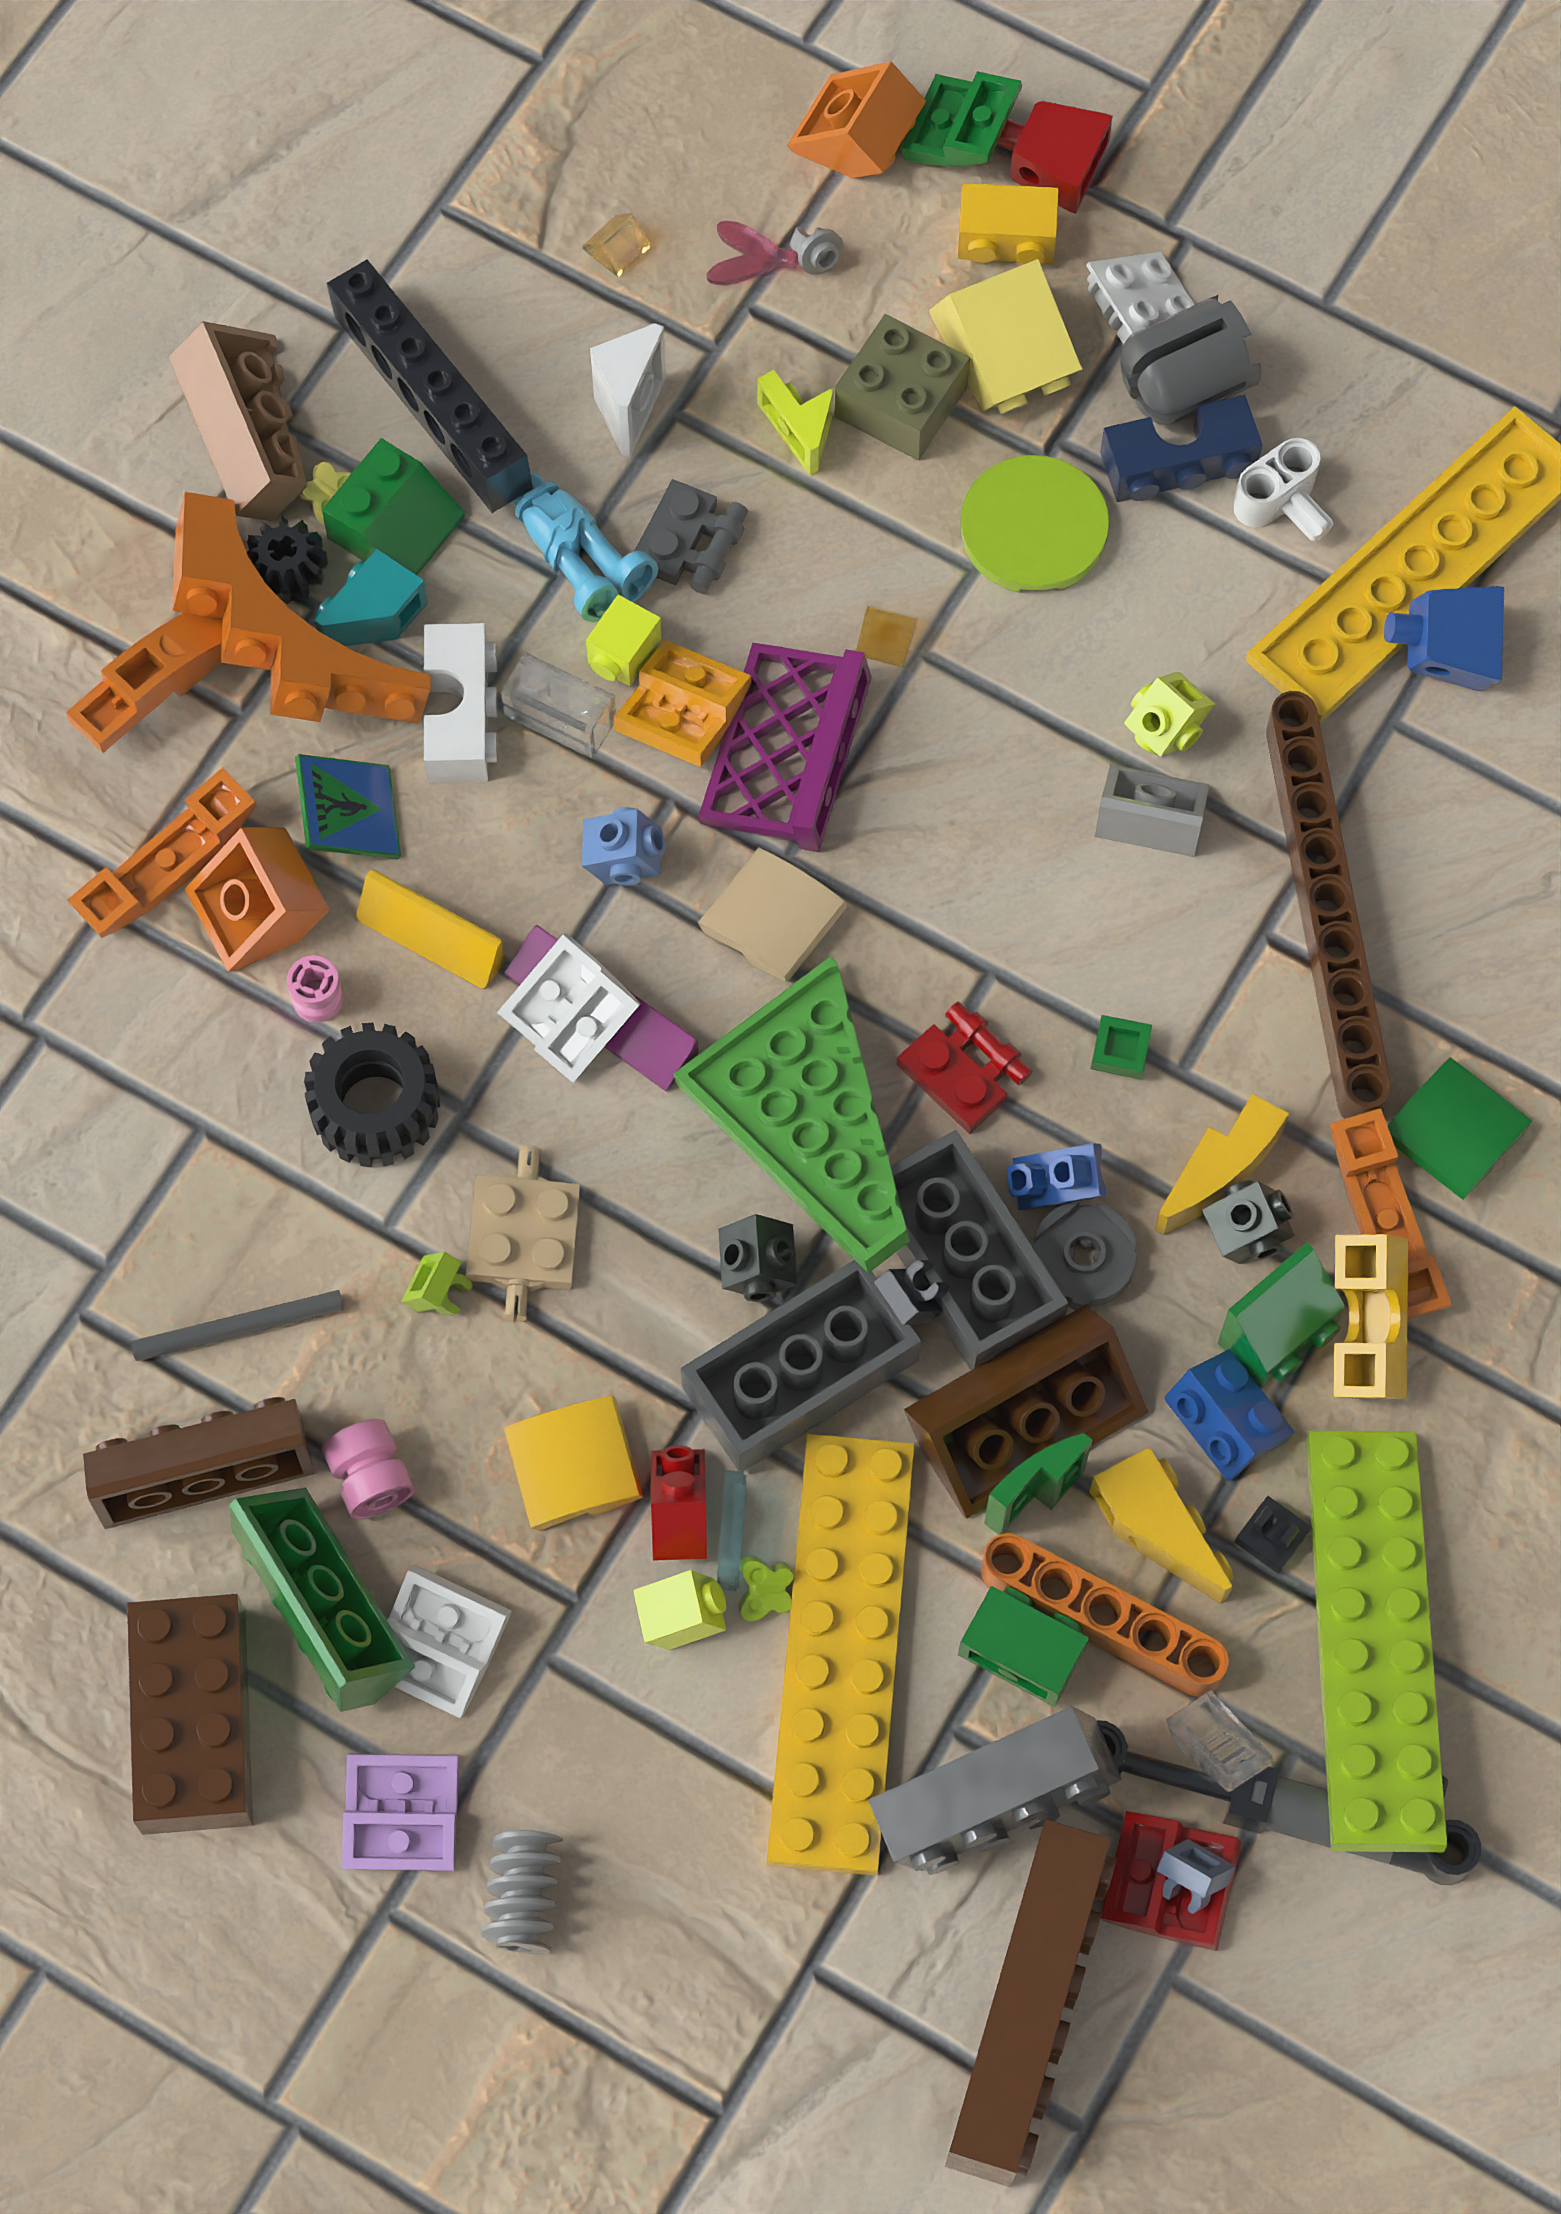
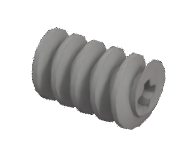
[481,1830,563,1954]

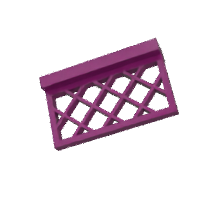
[698,642,872,852]

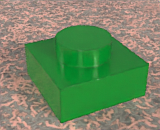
[1090,1015,1152,1079]

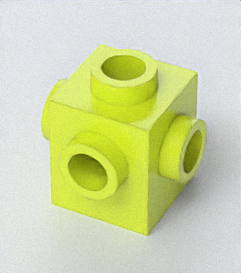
[1124,672,1215,756]

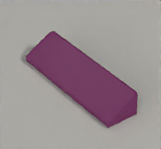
[505,925,699,1092]

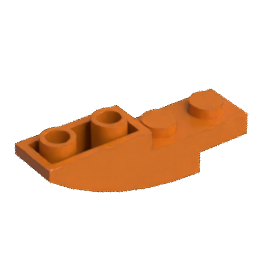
[66,612,222,753]

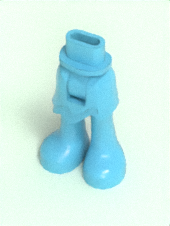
[512,473,659,622]

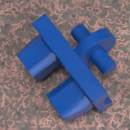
[1007,1143,1107,1210]

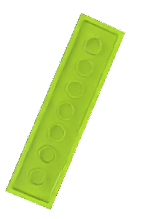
[1306,1430,1447,1852]

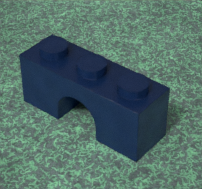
[1100,395,1263,502]

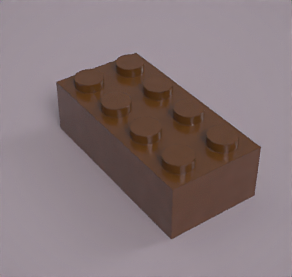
[127,1594,254,1835]

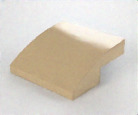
[698,847,848,983]

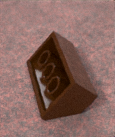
[904,1304,1148,1519]
[83,1397,315,1529]

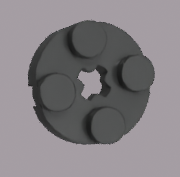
[1032,1202,1137,1310]

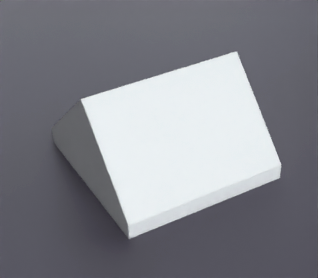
[590,323,666,458]

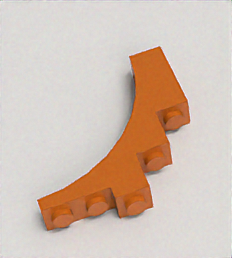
[172,492,431,723]

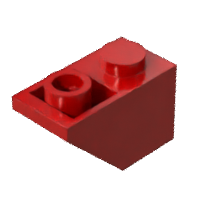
[651,1445,708,1561]

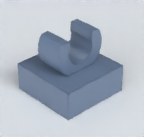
[1157,1839,1236,1914]

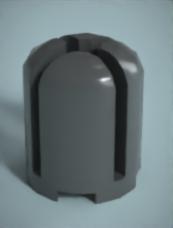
[1120,295,1261,425]

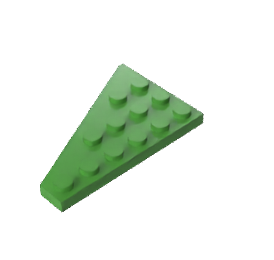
[673,956,910,1273]

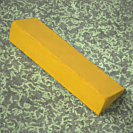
[357,869,505,989]

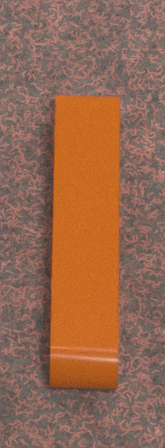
[981,1533,1229,1697]

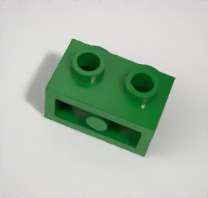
[958,1586,1089,1707]

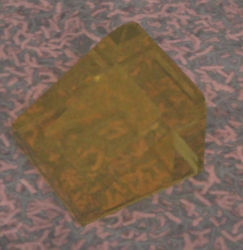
[856,605,918,667]

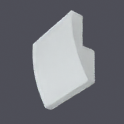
[497,933,641,1083]
[387,1565,512,1718]

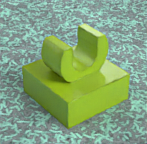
[401,1251,473,1316]

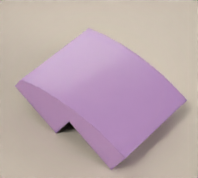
[342,1753,459,1871]

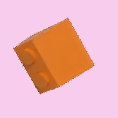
[787,61,926,179]
[185,827,330,972]

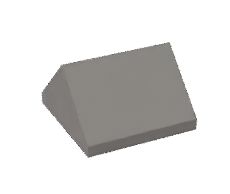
[1095,764,1209,857]

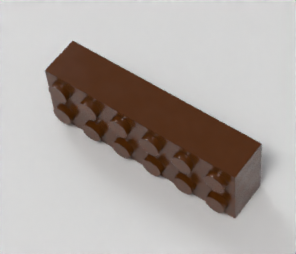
[945,1819,1117,2187]

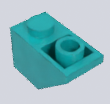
[314,549,428,646]

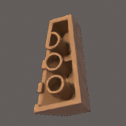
[169,321,307,521]

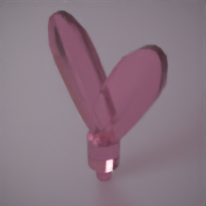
[707,221,800,285]

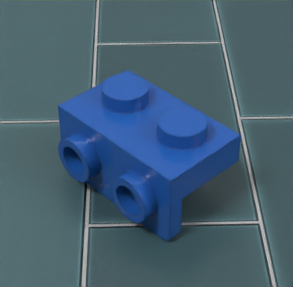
[1165,1349,1295,1480]

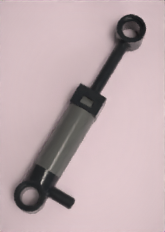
[1097,1721,1481,1886]

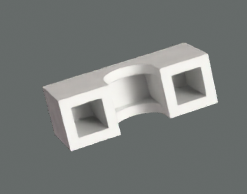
[424,623,498,783]

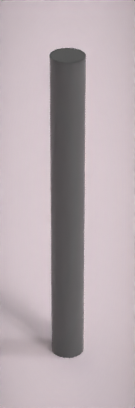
[131,1290,344,1361]

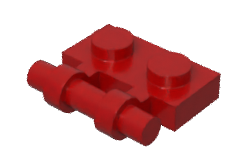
[896,1001,1033,1134]

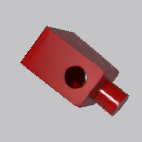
[996,101,1113,214]

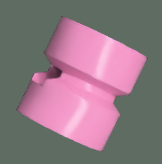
[321,1419,415,1520]

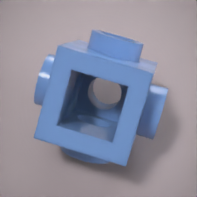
[582,807,665,885]

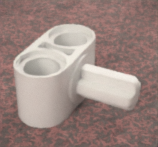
[1233,438,1333,541]

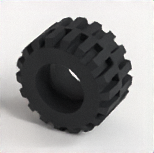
[304,1022,440,1167]

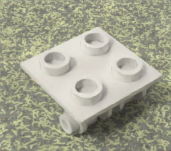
[1086,252,1195,344]

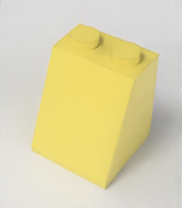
[929,259,1082,414]

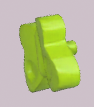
[739,1555,793,1622]

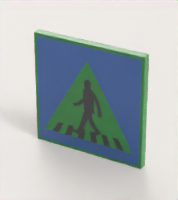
[295,754,401,859]

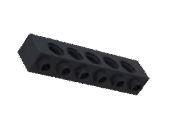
[326,259,533,513]

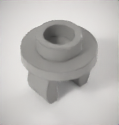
[790,227,843,274]

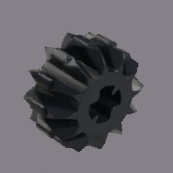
[246,516,328,605]

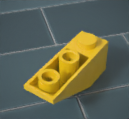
[1089,1447,1234,1604]

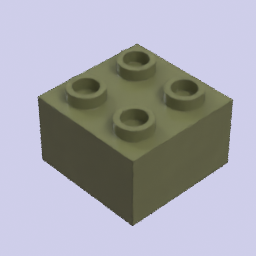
[834,314,970,461]

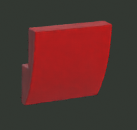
[1101,1811,1241,1951]

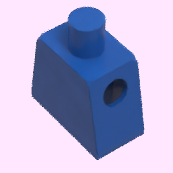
[1384,586,1504,691]

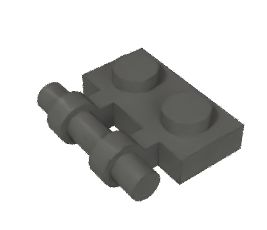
[634,479,748,594]

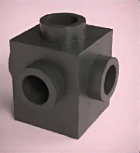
[1202,1180,1295,1264]
[718,1214,797,1302]

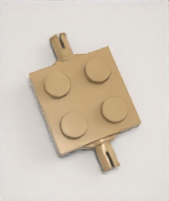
[466,1145,580,1322]

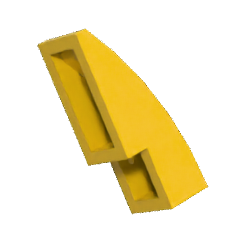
[1155,1094,1289,1235]

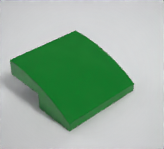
[901,71,1022,166]
[1387,1057,1532,1200]
[984,1433,1092,1535]

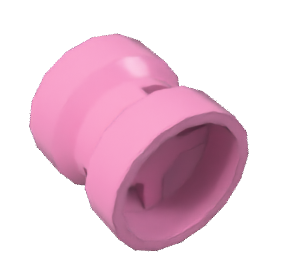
[287,955,344,1023]

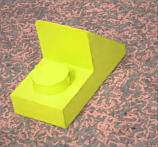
[757,369,834,475]

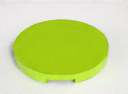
[960,455,1109,593]

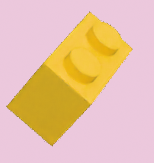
[957,183,1058,265]

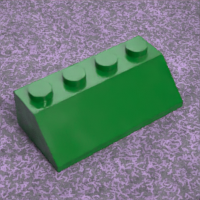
[229,1487,415,1712]

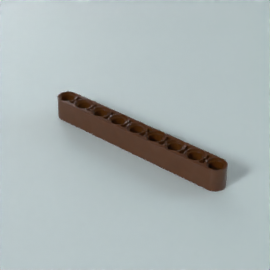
[1266,691,1391,1119]

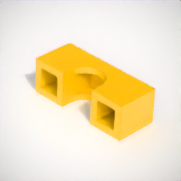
[1334,1234,1408,1399]

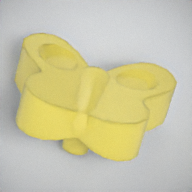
[299,462,351,525]

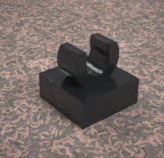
[874,1260,949,1325]
[1234,1495,1312,1574]

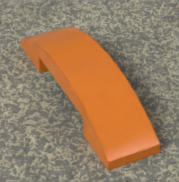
[67,767,257,938]
[1330,1108,1452,1320]

